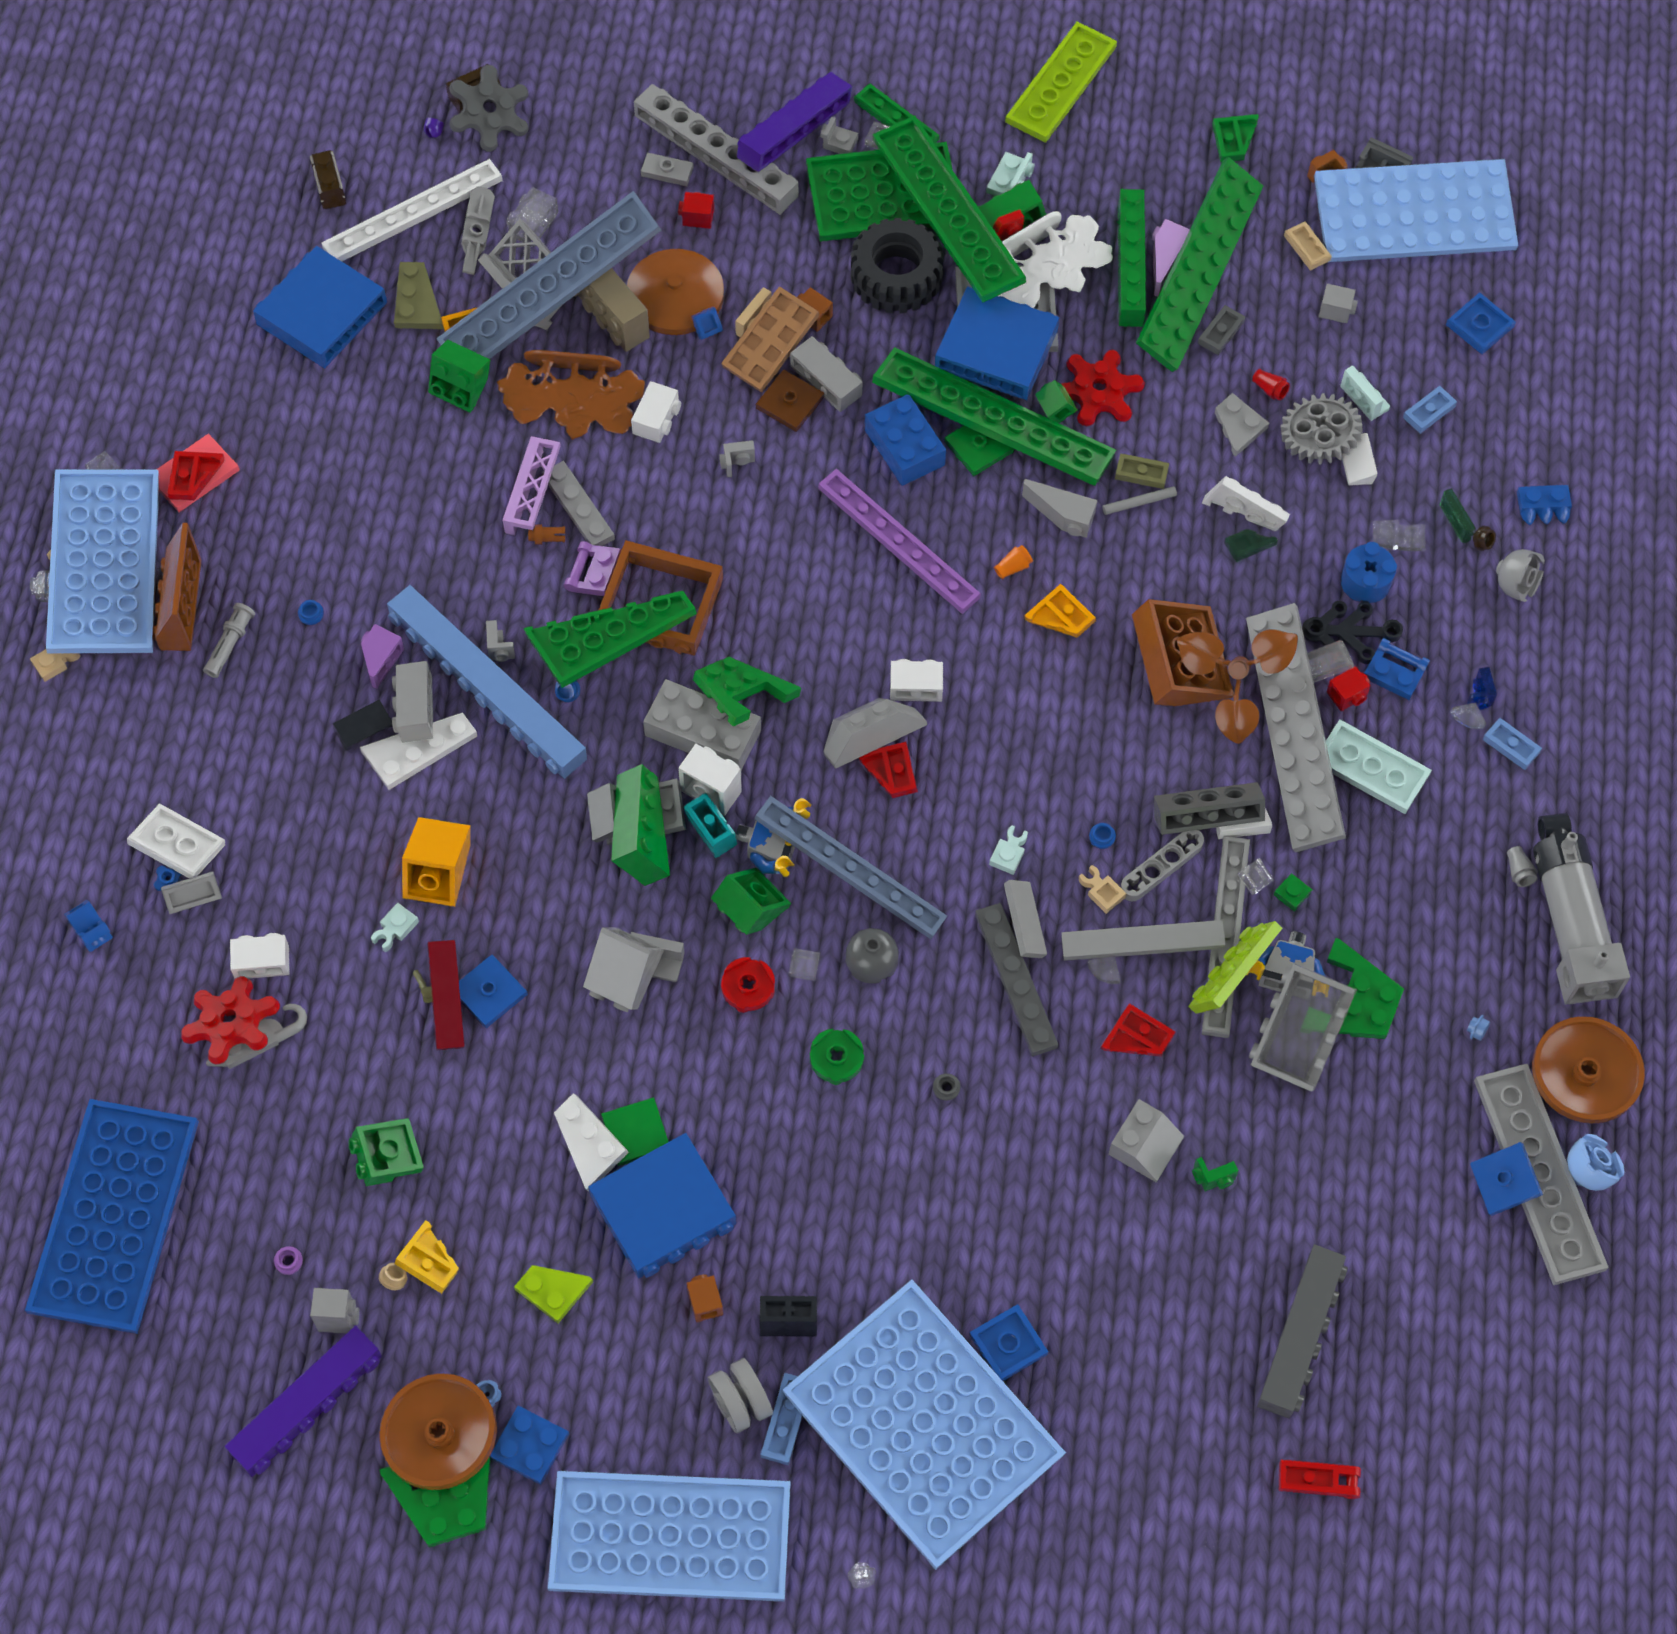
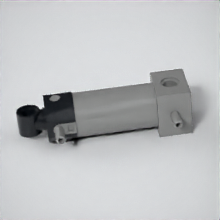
[1533,813,1630,1005]

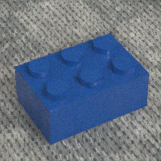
[865,394,946,486]

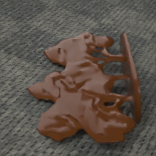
[497,350,645,440]

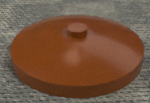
[627,249,724,335]
[1532,1016,1645,1123]
[380,1373,497,1490]

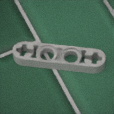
[1121,830,1204,901]

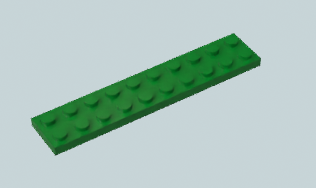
[872,116,1026,303]
[1136,157,1263,372]
[872,347,1116,486]

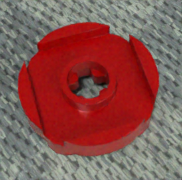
[721,957,775,1013]

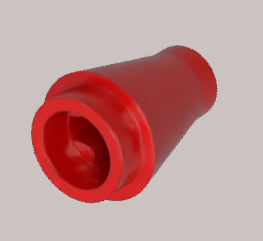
[1252,369,1290,400]

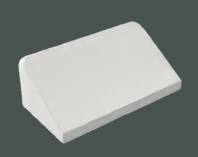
[1341,433,1377,485]
[1216,808,1272,839]

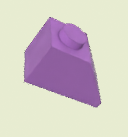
[361,624,404,689]

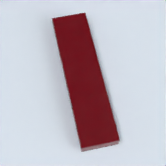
[427,940,465,1051]

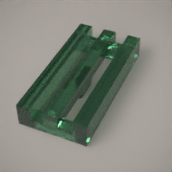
[1439,488,1476,544]

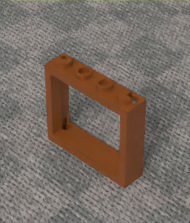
[599,540,723,656]

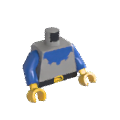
[736,798,812,877]
[1246,931,1330,1000]

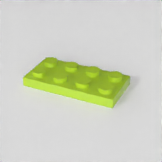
[1188,921,1282,1014]

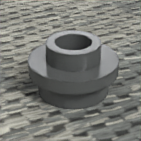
[933,1073,960,1101]

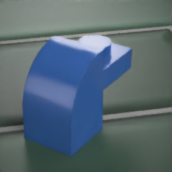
[64,900,113,952]

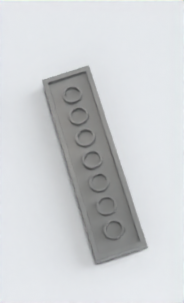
[1474,1063,1609,1285]

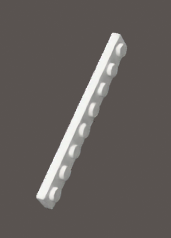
[322,159,502,261]

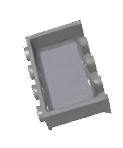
[1249,964,1357,1092]

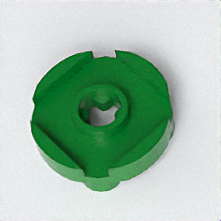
[809,1029,864,1085]

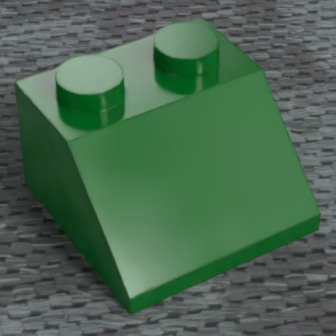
[711,868,792,935]

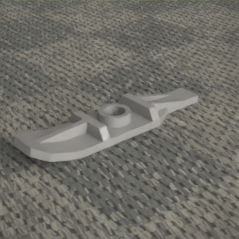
[461,186,495,275]

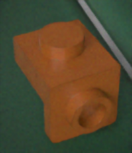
[1307,149,1348,183]

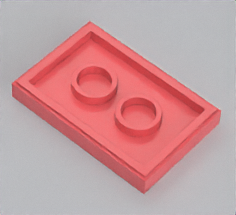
[156,433,240,512]

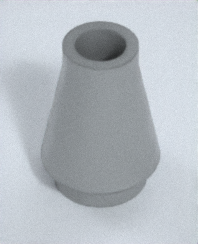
[1507,846,1538,887]

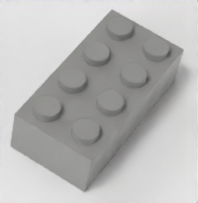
[643,679,761,770]

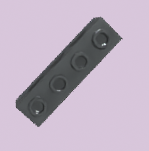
[1154,782,1265,835]

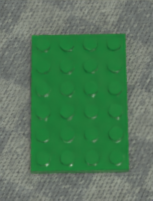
[806,142,953,242]

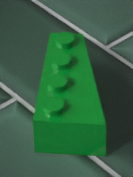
[978,180,1046,229]
[611,764,670,886]

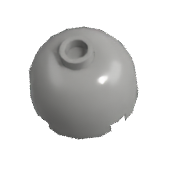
[1496,549,1544,602]

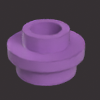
[274,1246,303,1275]

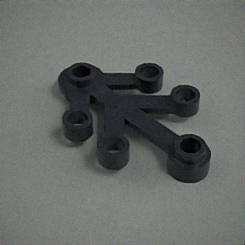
[1302,601,1403,664]

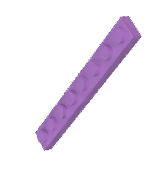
[819,469,981,614]

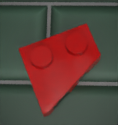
[167,451,225,501]

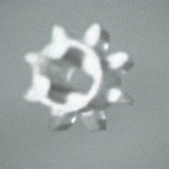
[30,570,50,602]

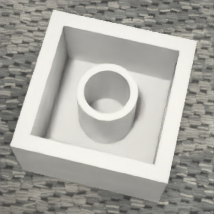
[679,744,742,816]

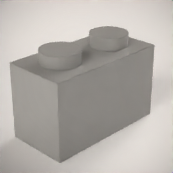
[310,1288,360,1333]

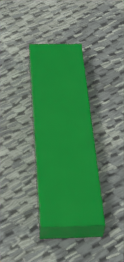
[854,83,940,143]

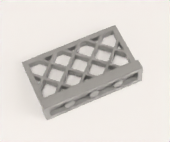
[478,219,562,330]

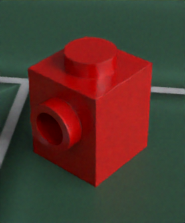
[678,192,715,229]
[1326,666,1371,711]

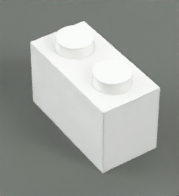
[631,381,681,443]
[890,659,943,702]
[230,933,289,979]

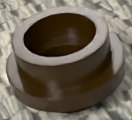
[1473,525,1496,551]

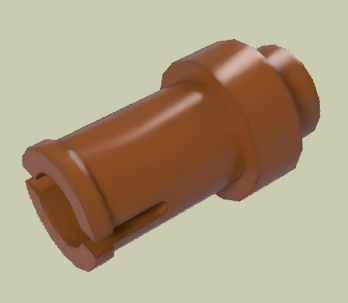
[528,524,565,545]

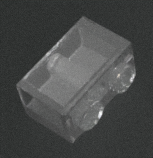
[506,187,559,247]

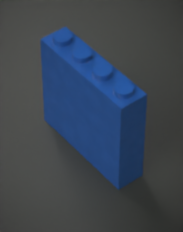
[253,246,387,369]
[935,286,1060,400]
[588,1133,736,1279]

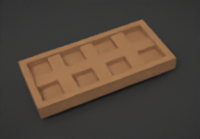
[721,286,820,393]

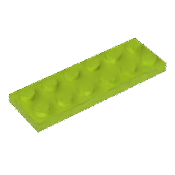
[1005,22,1117,143]

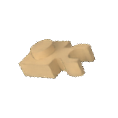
[30,649,81,682]
[1079,865,1126,914]

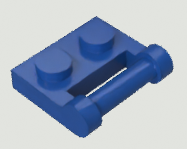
[1364,638,1430,700]

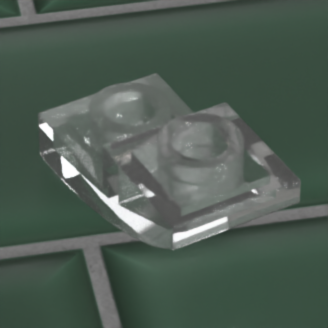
[1373,520,1426,551]

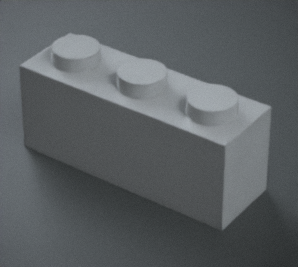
[790,336,863,413]
[392,661,433,743]

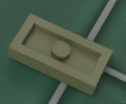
[1115,453,1169,489]

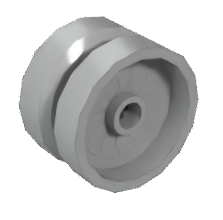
[707,1358,773,1434]

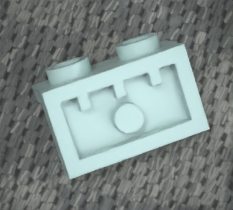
[986,152,1035,196]
[1340,365,1390,421]

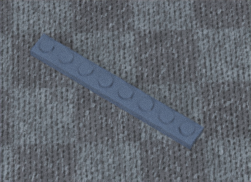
[755,796,947,939]

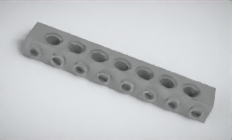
[634,84,798,214]

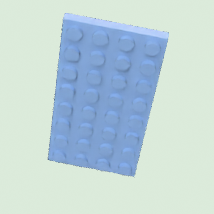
[1314,159,1518,262]
[46,470,159,653]
[548,1471,790,1601]

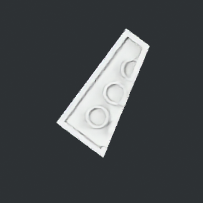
[360,713,477,790]

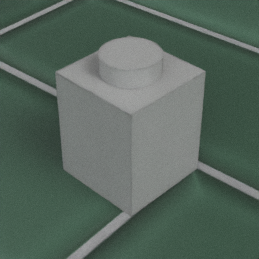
[1319,284,1358,323]

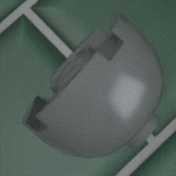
[845,928,899,984]

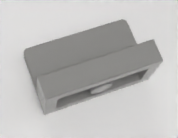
[631,932,685,982]

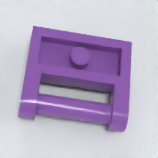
[563,541,621,596]

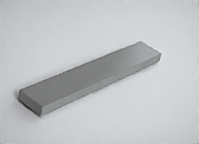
[1061,920,1226,961]

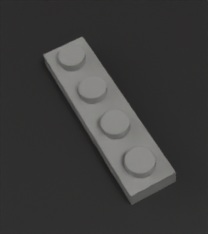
[542,461,615,546]

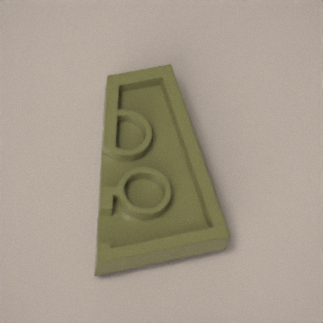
[394,262,444,329]

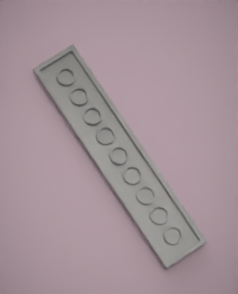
[1246,603,1346,853]

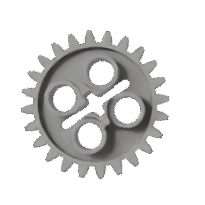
[1281,393,1363,464]

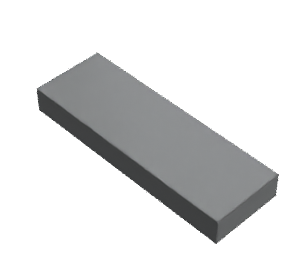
[1004,880,1047,958]

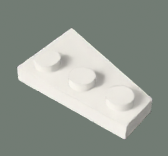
[1202,476,1290,531]
[554,1093,629,1191]

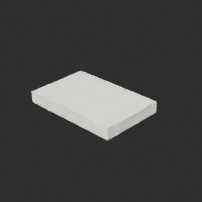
[127,803,225,879]

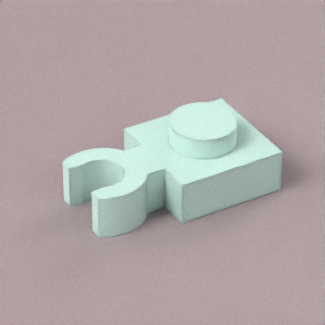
[989,825,1028,875]
[371,903,419,952]

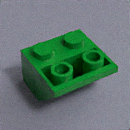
[428,340,490,413]

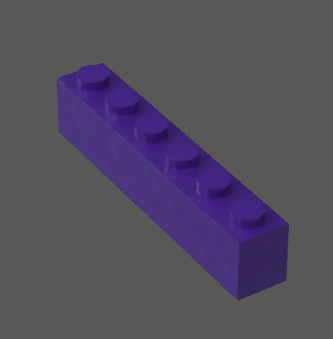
[737,72,852,172]
[224,1325,382,1477]

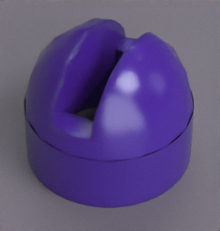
[424,118,444,138]

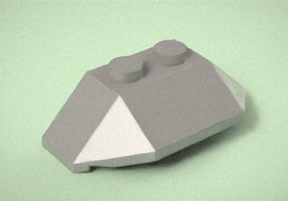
[823,698,927,769]

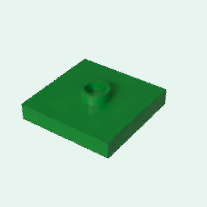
[944,426,1014,477]

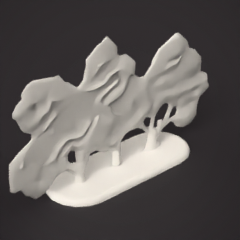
[999,211,1113,308]

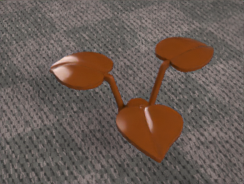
[1177,629,1298,744]

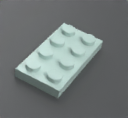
[1326,720,1432,814]

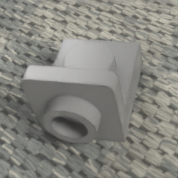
[820,117,858,154]
[719,440,755,477]
[486,620,515,662]

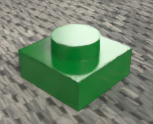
[1274,873,1312,911]

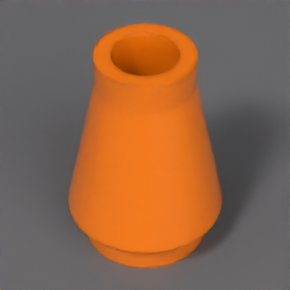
[994,545,1033,579]

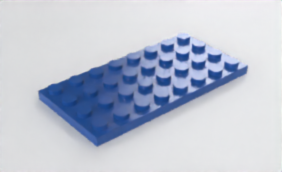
[25,1099,199,1334]

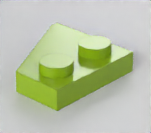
[514,1265,593,1324]

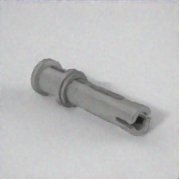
[203,603,255,678]

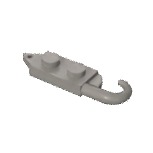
[206,1004,307,1070]

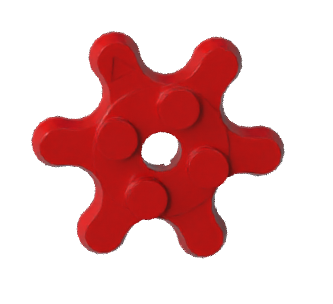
[1061,350,1145,426]
[181,976,280,1065]

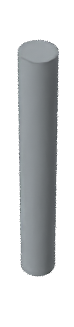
[1102,486,1177,515]

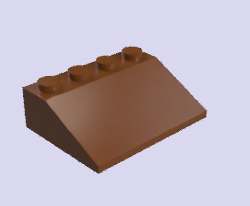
[153,523,202,651]
[1132,599,1234,706]

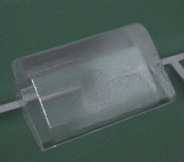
[1307,640,1354,682]

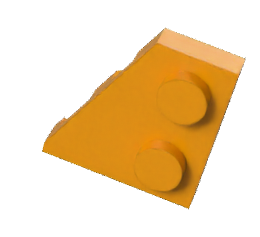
[1025,584,1096,638]

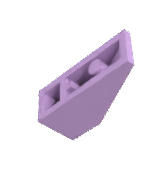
[1152,219,1190,297]

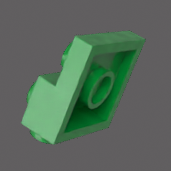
[348,1118,424,1186]

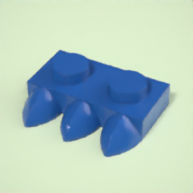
[1517,485,1572,525]

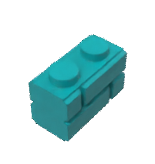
[684,793,738,858]

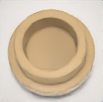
[379,1263,407,1290]

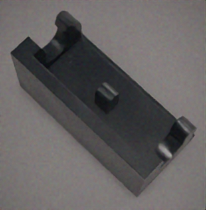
[333,699,393,751]
[760,1296,817,1337]

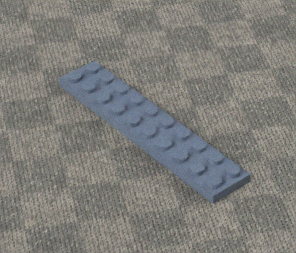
[436,191,662,359]

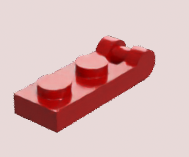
[1279,1460,1361,1499]

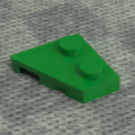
[1212,114,1259,162]

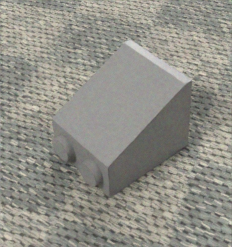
[583,927,664,1012]

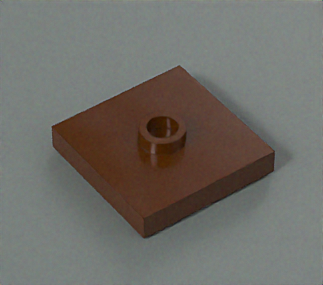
[756,370,824,432]

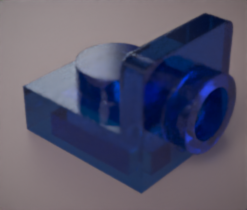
[1467,667,1497,710]

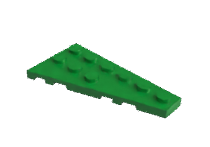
[523,591,697,688]

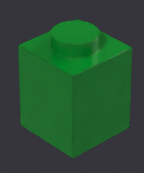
[1035,380,1077,423]

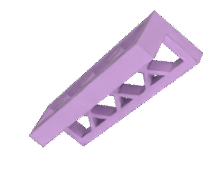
[503,436,561,535]

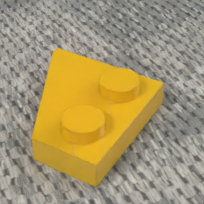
[395,1220,459,1294]

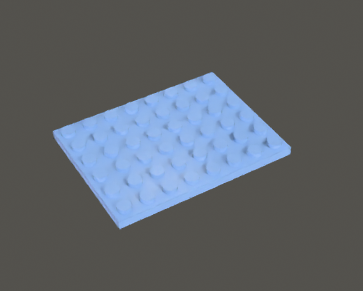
[782,1280,1066,1570]

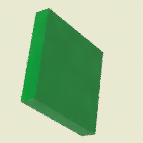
[601,1097,669,1166]

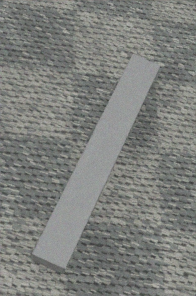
[1201,836,1250,1038]

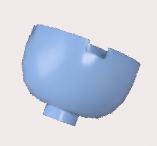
[1567,1134,1625,1191]

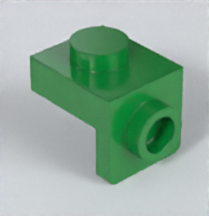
[1192,1157,1239,1192]

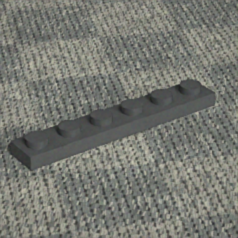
[975,903,1058,1057]

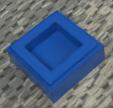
[691,307,723,340]

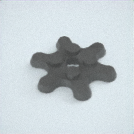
[449,65,529,152]

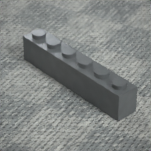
[1257,1244,1348,1419]

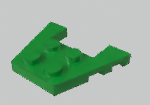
[693,657,801,727]
[1300,938,1404,1039]
[380,1456,490,1547]

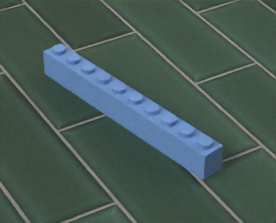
[387,585,587,779]

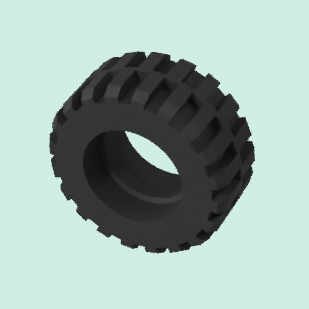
[851,218,944,314]

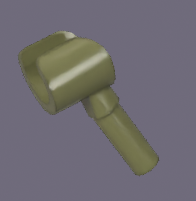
[413,970,432,1003]

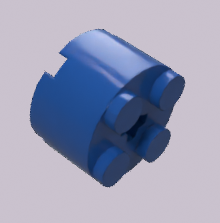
[1341,542,1397,603]

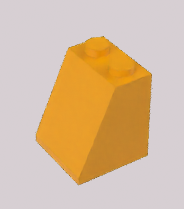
[402,817,470,907]

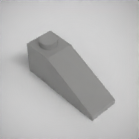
[1022,479,1097,538]

